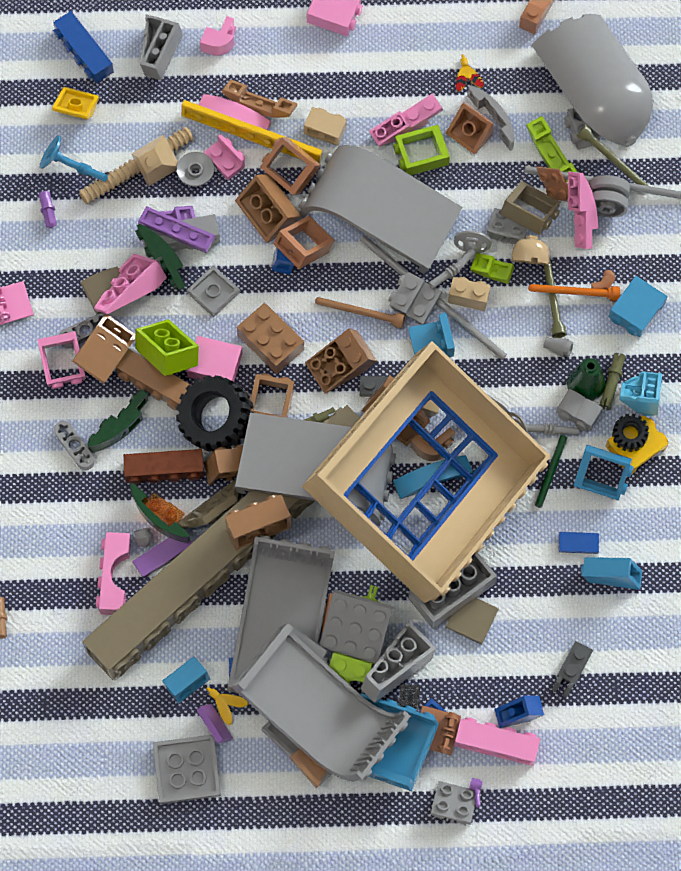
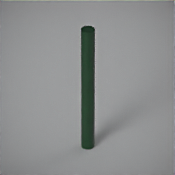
[535,435,567,508]

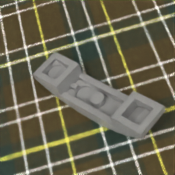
[467,85,514,151]

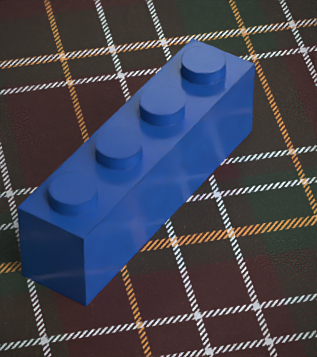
[53,11,114,83]

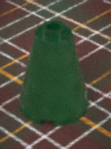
[567,358,605,401]

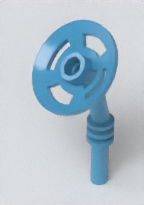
[39,135,108,182]

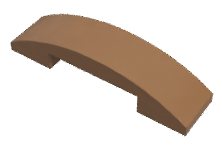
[222,79,298,118]

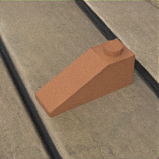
[519,0,555,35]

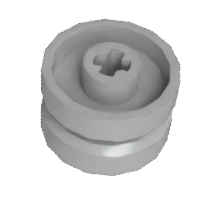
[589,175,630,218]

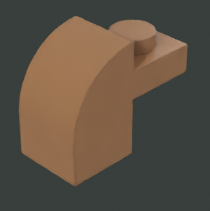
[410,427,455,461]

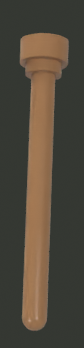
[315,297,405,329]

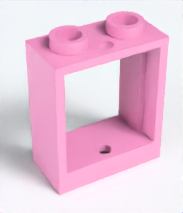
[37,331,86,389]

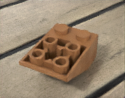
[72,314,135,384]
[305,328,378,394]

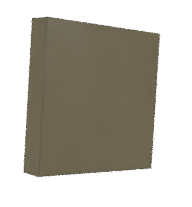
[446,598,499,645]

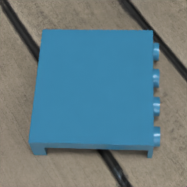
[360,693,439,792]

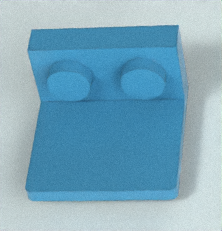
[408,313,455,357]

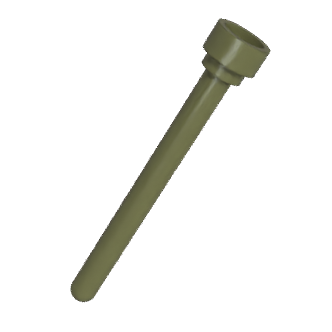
[577,124,649,186]
[544,255,567,338]

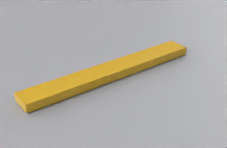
[181,100,322,164]

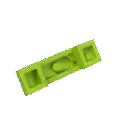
[526,116,578,182]

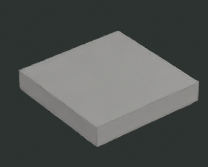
[186,265,240,317]

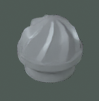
[133,528,153,547]

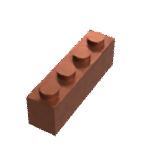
[123,449,204,485]

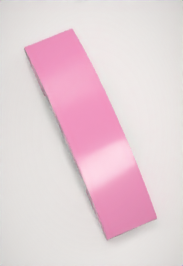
[198,94,271,130]

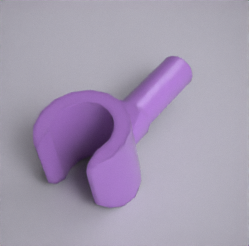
[469,778,482,807]

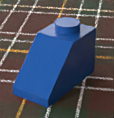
[494,696,544,728]

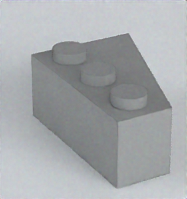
[140,14,183,80]

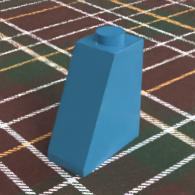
[581,557,642,590]

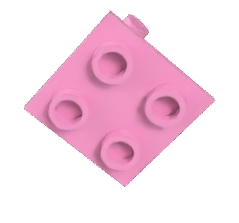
[0,281,34,325]

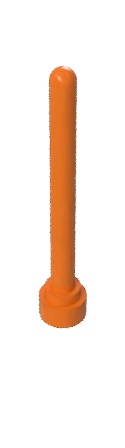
[528,284,620,302]

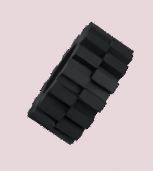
[612,414,649,452]

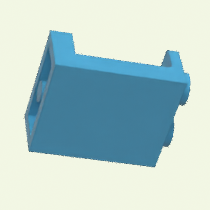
[609,276,668,337]

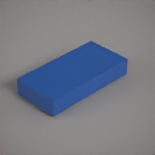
[559,532,599,554]

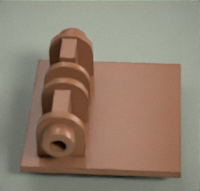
[536,166,568,202]
[420,705,461,756]

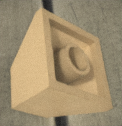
[131,135,178,186]

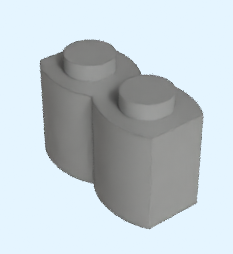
[556,389,603,431]

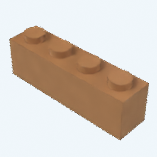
[116,349,192,410]

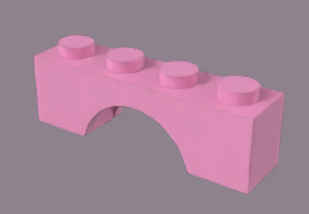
[96,532,131,615]

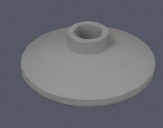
[177,152,214,186]

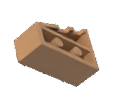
[204,445,243,485]

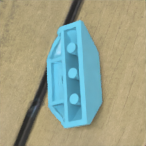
[620,372,662,417]

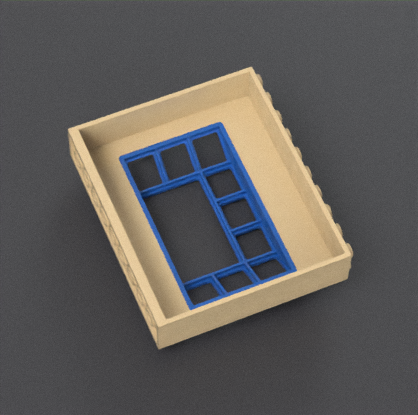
[302,341,551,603]

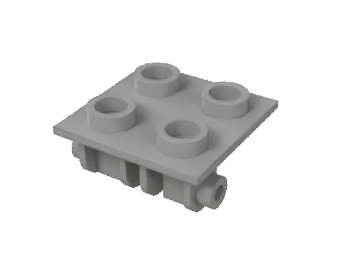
[487,208,527,244]
[430,781,475,826]

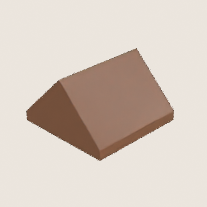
[445,102,494,154]

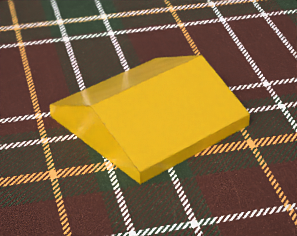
[52,87,99,119]

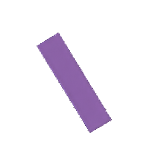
[138,206,215,254]

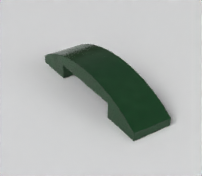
[130,483,190,543]

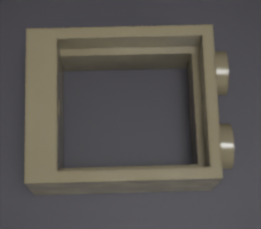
[500,181,561,235]

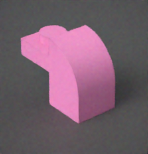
[200,16,236,55]

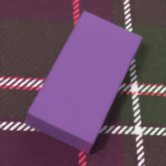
[197,704,233,744]

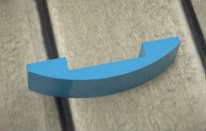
[393,455,473,500]

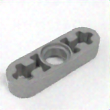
[59,313,105,348]
[54,421,94,470]

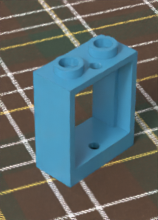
[573,445,634,500]

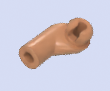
[591,270,615,289]

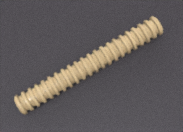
[79,126,193,205]

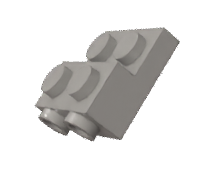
[388,272,443,325]

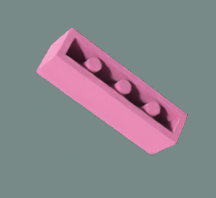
[454,717,540,766]

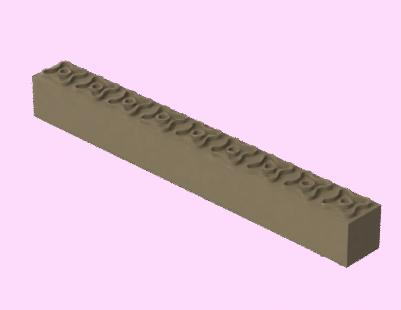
[82,405,360,680]

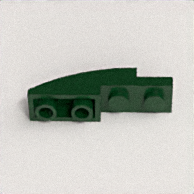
[135,224,186,290]
[87,390,148,453]

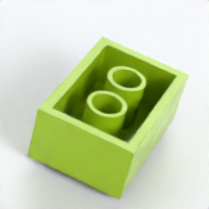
[135,319,199,376]

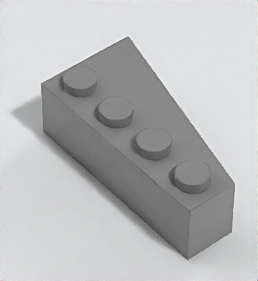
[361,620,436,703]

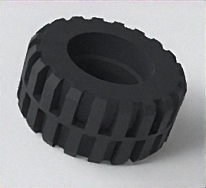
[176,375,254,452]

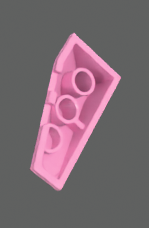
[94,254,167,314]

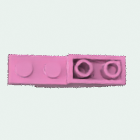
[369,93,443,147]
[567,172,598,249]

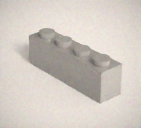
[143,214,220,256]

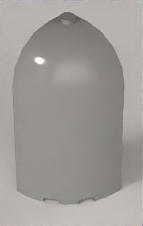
[532,14,653,147]

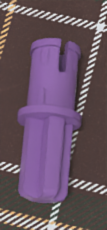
[38,191,57,228]

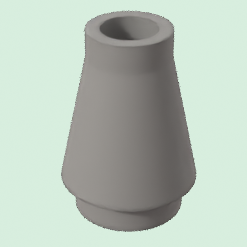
[543,337,573,357]

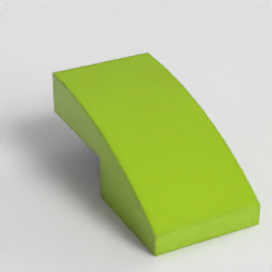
[470,253,515,284]

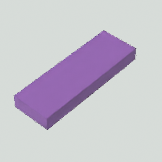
[132,538,192,579]

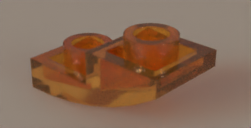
[145,492,185,527]

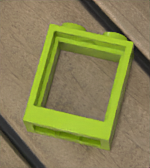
[393,125,450,175]

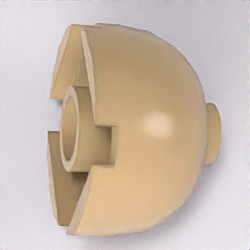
[511,235,549,265]

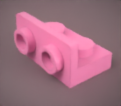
[204,134,245,180]

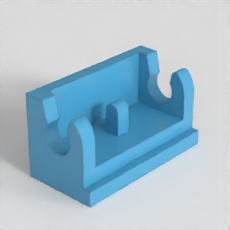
[162,656,211,704]

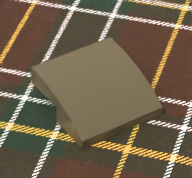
[80,266,120,315]

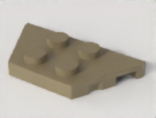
[177,478,240,529]

